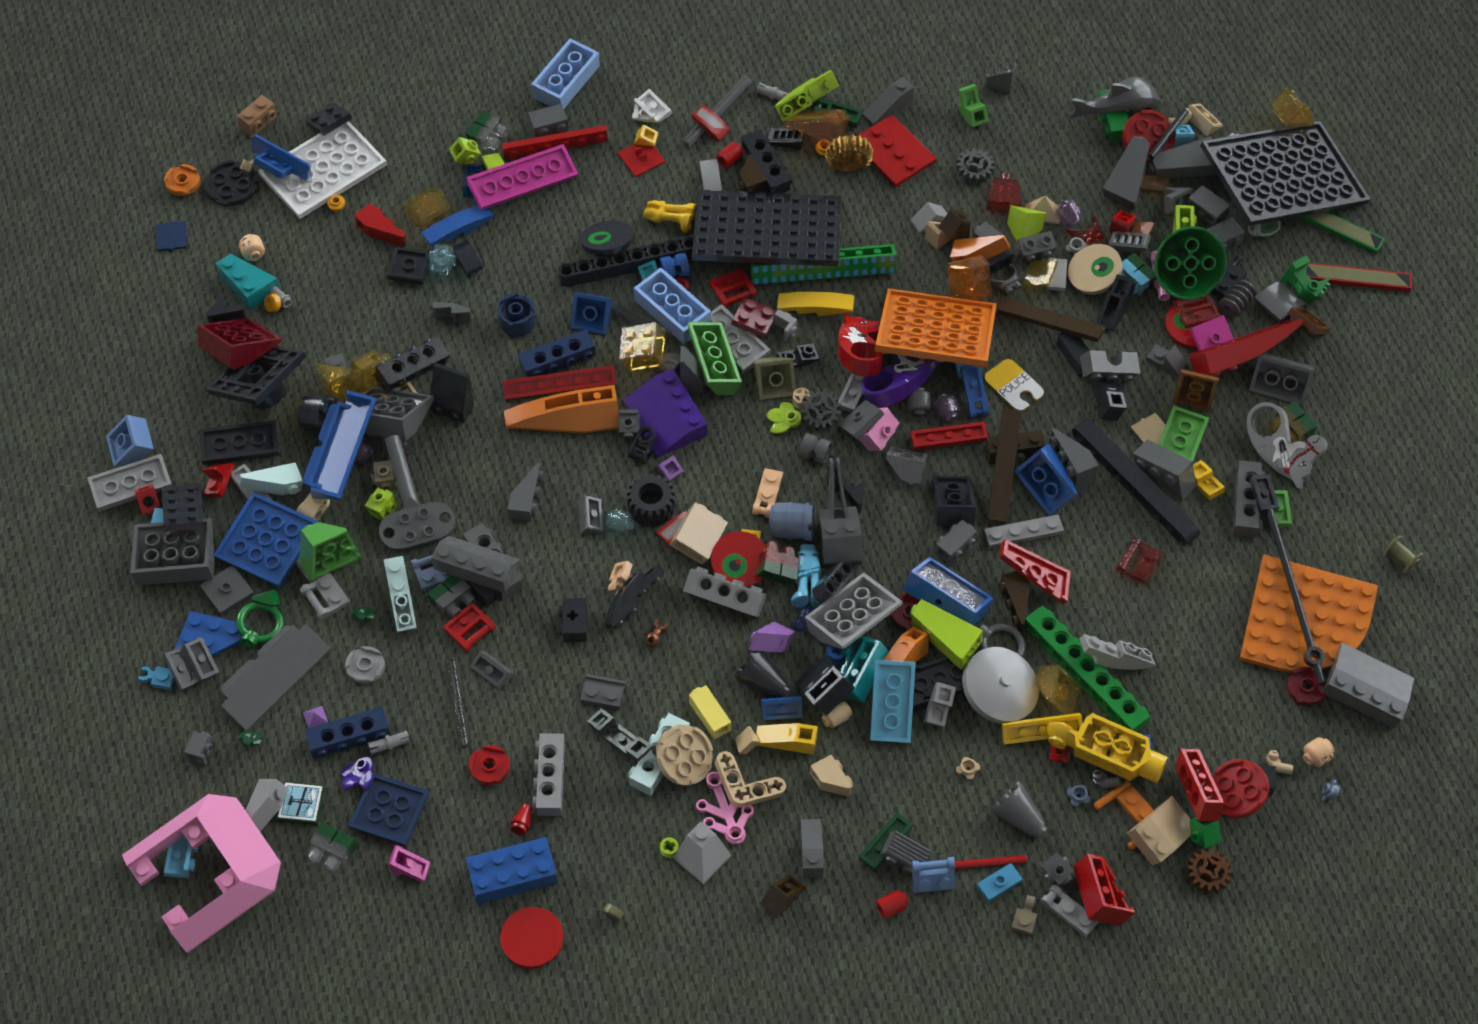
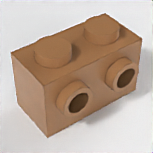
[237,95,277,138]

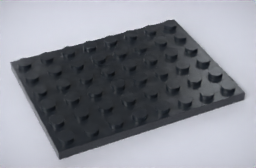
[1200,121,1371,226]
[692,190,841,267]

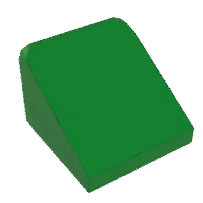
[252,589,280,606]

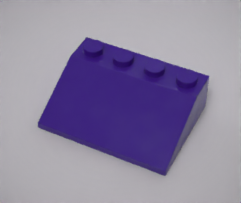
[623,368,707,458]

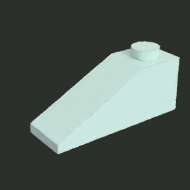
[239,463,303,495]

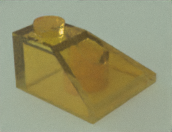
[1035,665,1080,715]

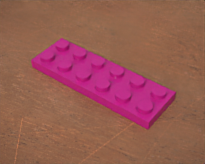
[466,144,578,211]

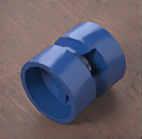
[659,253,690,279]

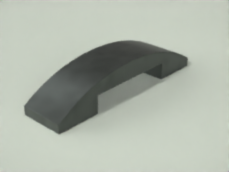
[587,708,653,761]

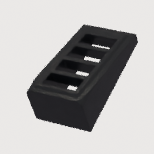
[768,128,805,150]

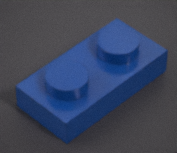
[761,696,803,720]

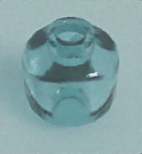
[605,509,634,536]

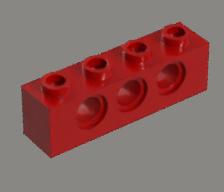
[1175,749,1224,822]

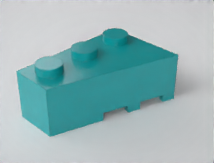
[841,636,889,703]

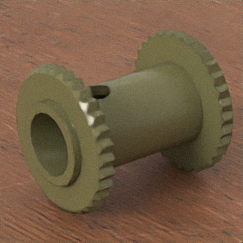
[1383,535,1423,574]

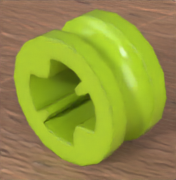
[660,837,679,858]

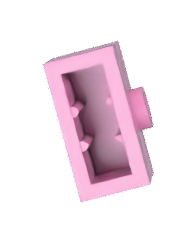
[859,408,899,451]

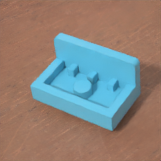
[164,836,199,878]

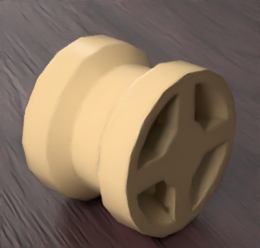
[793,388,811,411]

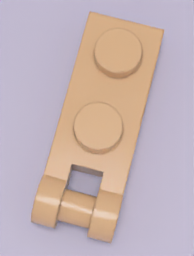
[752,468,783,518]

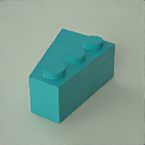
[215,254,280,310]

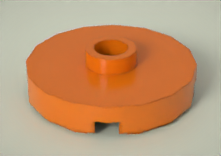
[164,164,201,196]

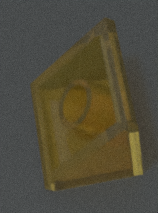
[316,363,357,402]

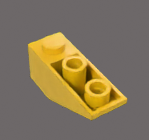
[756,723,818,755]

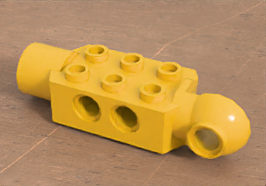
[1047,713,1168,783]

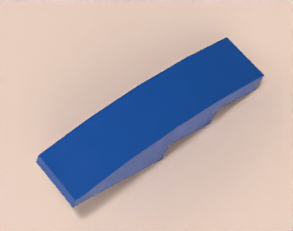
[421,205,494,248]

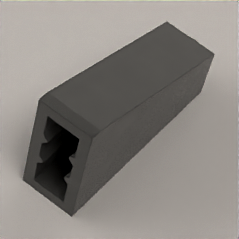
[1103,136,1150,210]
[1148,137,1217,179]

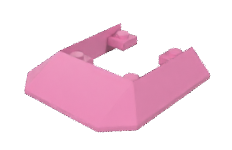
[122,794,281,953]

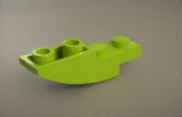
[775,70,839,121]

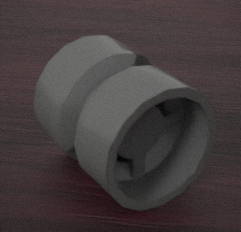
[798,433,832,465]

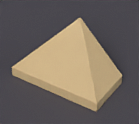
[1025,196,1061,224]

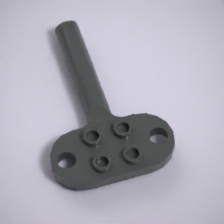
[379,435,455,551]

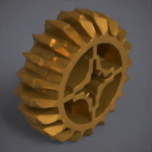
[825,134,873,172]

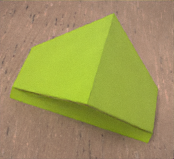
[1007,205,1046,241]

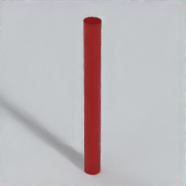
[954,855,1027,870]

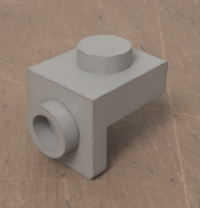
[774,309,798,341]

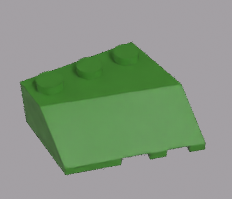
[300,522,362,581]

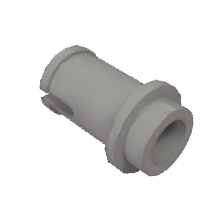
[269,286,292,308]

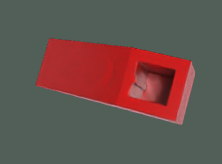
[354,203,406,247]

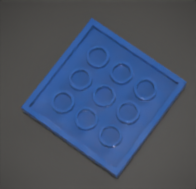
[214,492,318,588]

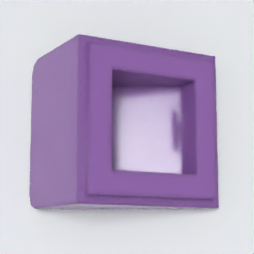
[655,455,683,481]

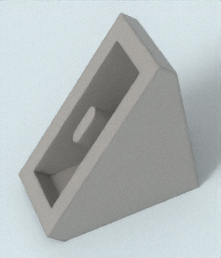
[911,202,947,234]

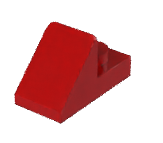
[1109,210,1137,234]
[202,463,235,498]

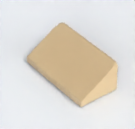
[1188,104,1223,136]

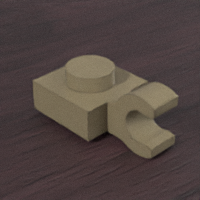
[1011,895,1037,935]

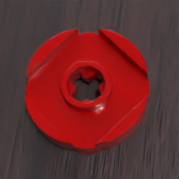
[469,745,510,785]

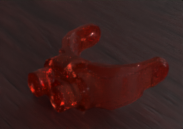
[1066,216,1104,245]

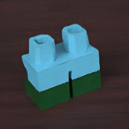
[1121,253,1157,295]

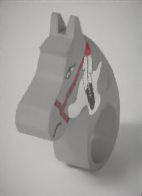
[1247,402,1328,489]

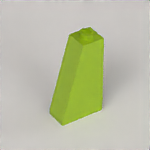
[910,599,983,669]

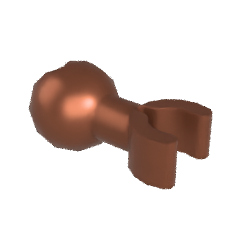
[645,619,668,648]

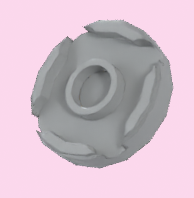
[345,646,385,684]

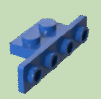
[251,134,311,181]

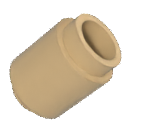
[821,701,852,729]

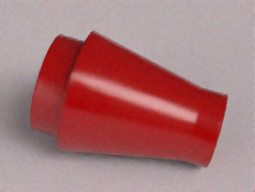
[510,804,533,836]

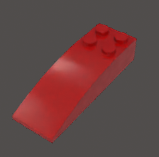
[1189,319,1303,376]

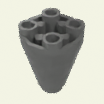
[990,781,1047,839]

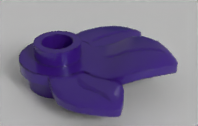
[340,757,374,791]

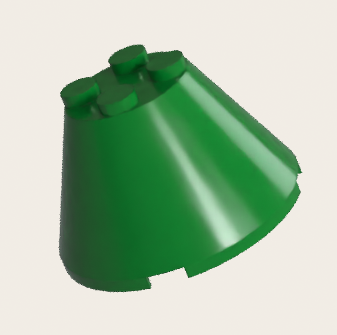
[1154,226,1227,300]

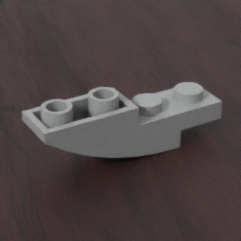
[1079,634,1155,670]

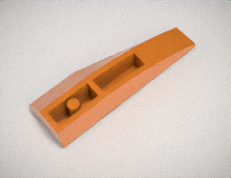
[504,385,619,434]

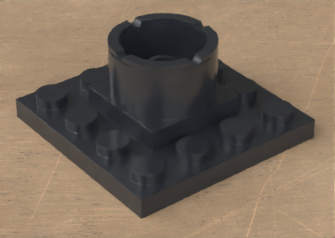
[206,346,306,409]

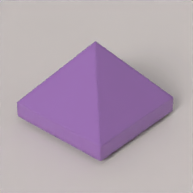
[303,706,328,728]

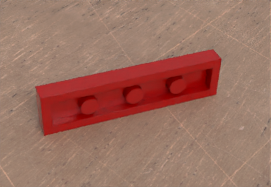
[910,422,988,451]

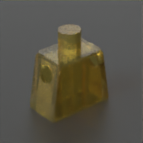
[351,350,392,393]

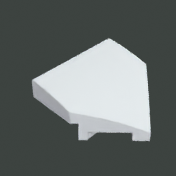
[632,89,672,123]

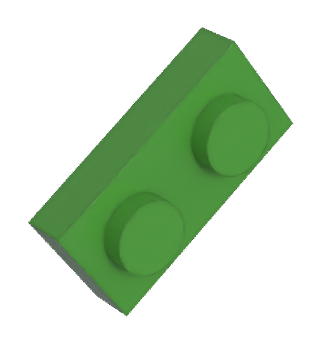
[1274,490,1292,527]

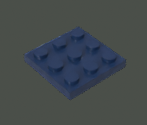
[348,773,429,847]

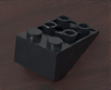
[797,653,855,716]

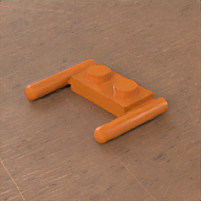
[1093,780,1154,850]

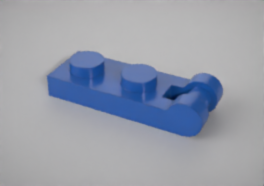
[960,365,989,419]

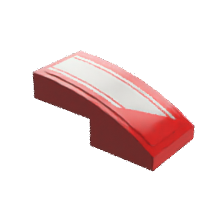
[692,105,730,142]
[656,511,687,547]

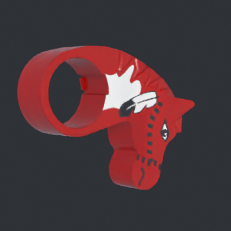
[837,314,884,376]

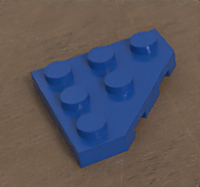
[175,611,247,658]

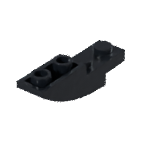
[604,565,665,628]

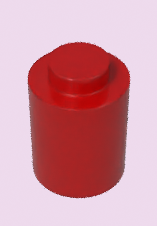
[716,142,743,169]
[875,890,909,919]

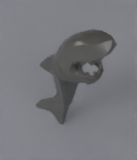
[1069,76,1161,118]

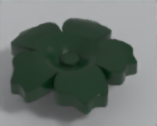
[352,607,375,622]
[238,730,262,747]

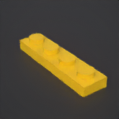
[1001,713,1082,745]

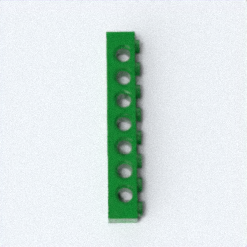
[1023,605,1150,732]

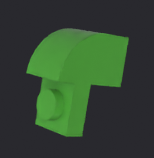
[958,84,989,127]

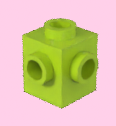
[449,137,481,166]
[365,488,398,520]

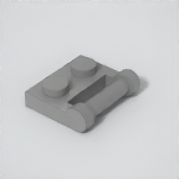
[300,573,350,620]

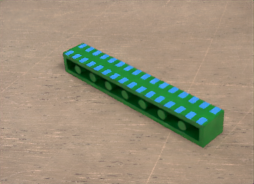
[750,244,897,284]

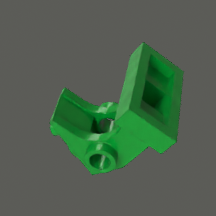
[1281,255,1330,304]

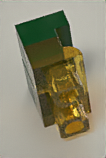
[1269,401,1317,443]

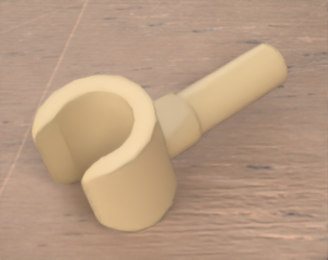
[240,159,254,172]

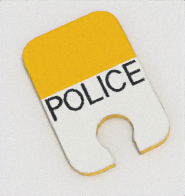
[984,359,1044,411]

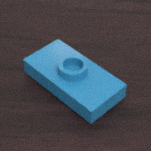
[977,863,1023,902]

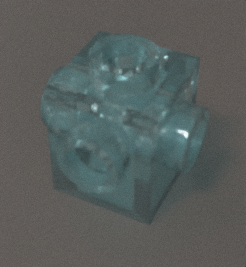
[429,244,456,275]

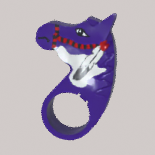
[860,354,941,408]

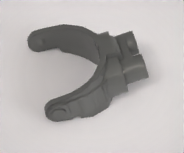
[984,263,1022,295]

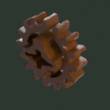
[1186,849,1233,894]

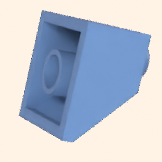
[106,415,154,467]

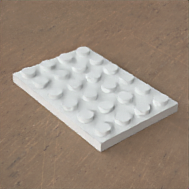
[258,121,387,219]

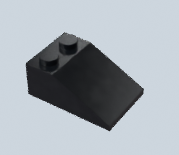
[430,363,474,423]
[932,476,976,527]

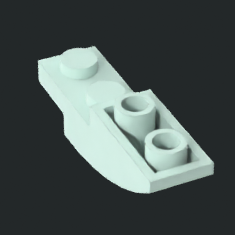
[384,556,417,632]

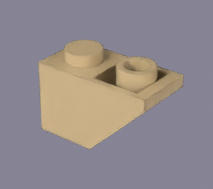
[810,755,854,796]

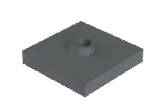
[839,400,884,440]
[200,565,254,616]

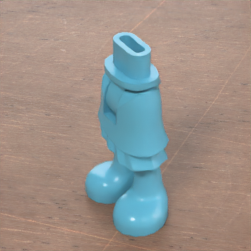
[791,544,828,608]

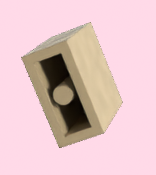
[670,502,728,565]

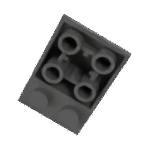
[1048,428,1098,491]

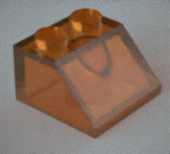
[948,255,992,301]

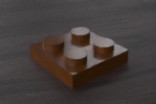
[1287,307,1332,336]

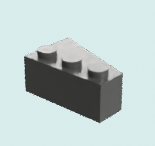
[1133,440,1197,501]

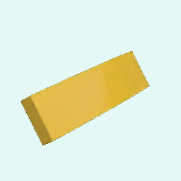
[777,292,854,316]

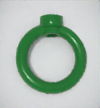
[236,601,284,649]

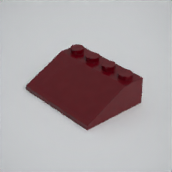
[197,318,282,369]

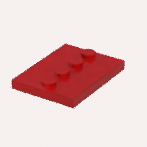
[859,114,937,188]

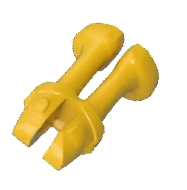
[643,200,697,234]

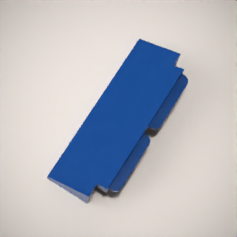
[303,390,376,500]

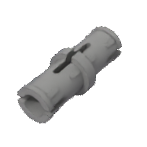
[756,82,789,101]
[368,731,410,755]

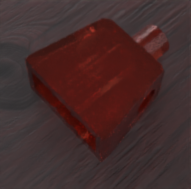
[986,173,1022,213]

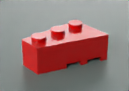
[1073,853,1136,926]

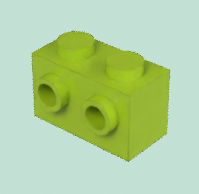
[1173,205,1197,232]

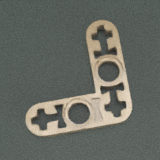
[715,751,786,808]

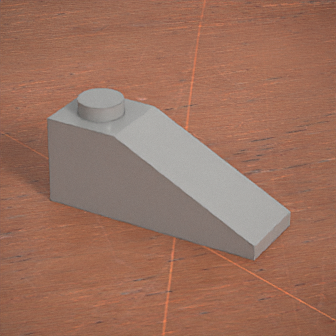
[245,779,289,832]

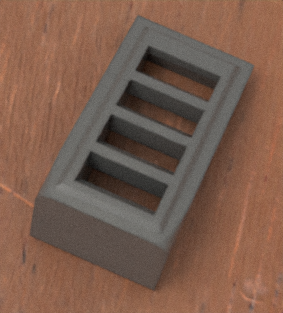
[1109,231,1151,253]

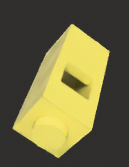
[689,685,731,740]

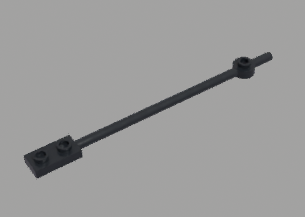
[1249,475,1326,686]

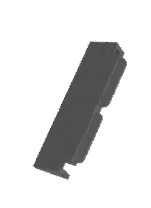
[221,624,331,731]

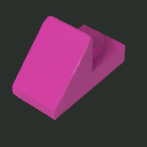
[388,845,430,882]

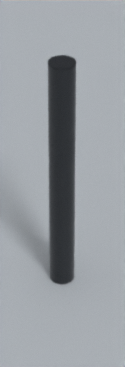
[1148,108,1189,160]

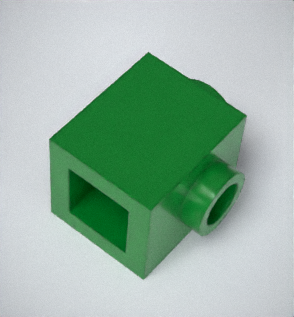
[1190,817,1221,849]

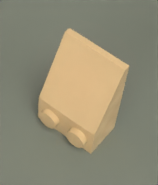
[1127,796,1191,866]

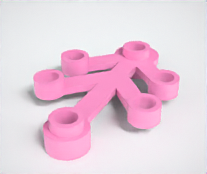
[696,771,754,845]

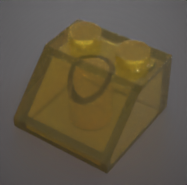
[401,188,451,226]

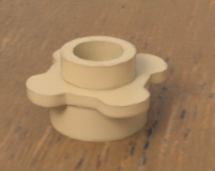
[956,757,980,780]

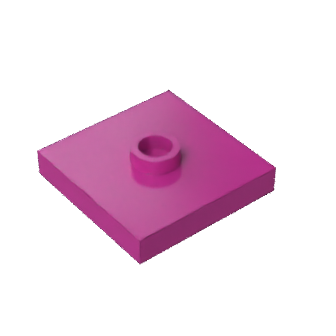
[1190,315,1234,351]

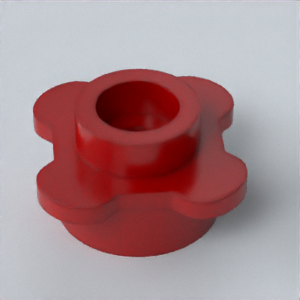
[1049,745,1070,763]

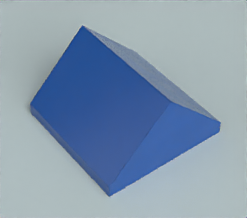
[570,292,612,335]

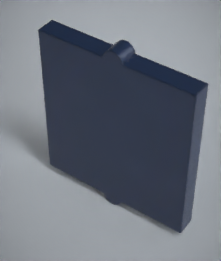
[156,221,187,251]

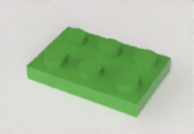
[1158,406,1209,461]

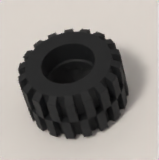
[627,474,675,527]

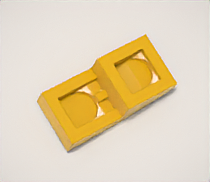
[1193,460,1225,501]

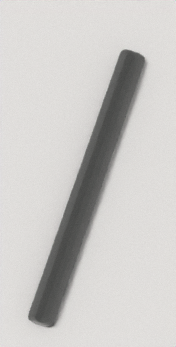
[683,76,751,147]

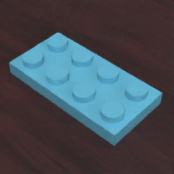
[870,660,916,743]

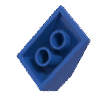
[1014,444,1077,516]

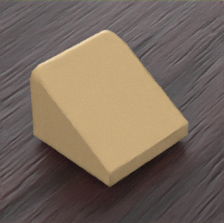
[735,726,760,754]

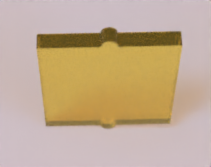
[1022,258,1058,288]

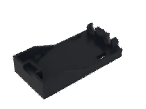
[912,656,973,713]

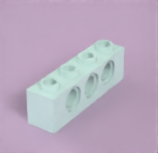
[628,713,690,796]

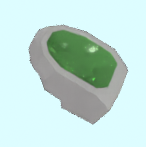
[1248,221,1281,236]

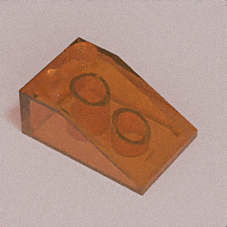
[784,109,850,143]

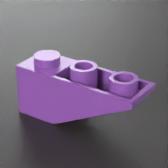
[749,622,795,652]

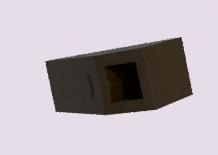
[998,571,1030,633]

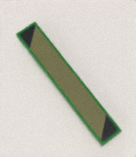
[1297,212,1385,254]

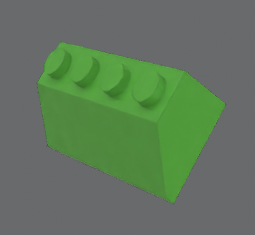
[687,322,742,395]

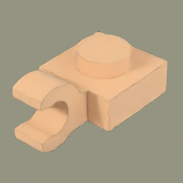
[608,561,633,595]

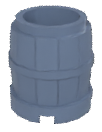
[769,502,815,541]

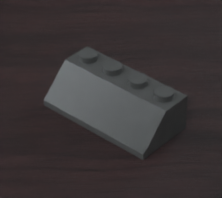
[431,536,521,593]

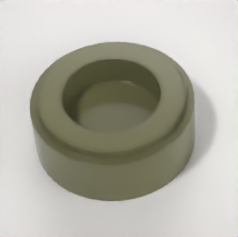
[603,903,624,921]

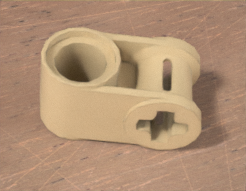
[296,493,330,521]

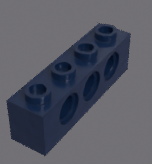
[518,329,596,377]
[304,706,391,758]

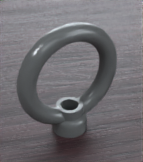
[979,623,1026,657]

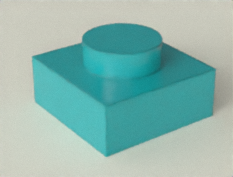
[638,260,659,281]

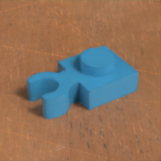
[138,666,174,690]

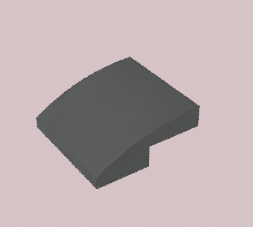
[1254,281,1306,323]
[163,637,219,691]

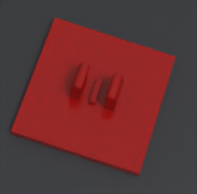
[617,144,666,177]

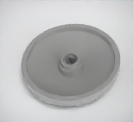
[962,647,1039,724]

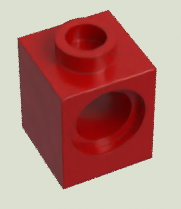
[134,484,161,515]

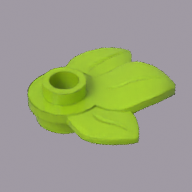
[766,402,802,434]

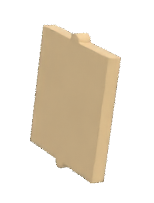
[1130,413,1166,444]

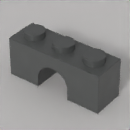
[1080,350,1140,382]

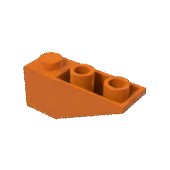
[950,235,1011,268]
[883,627,929,662]

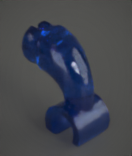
[792,606,814,632]

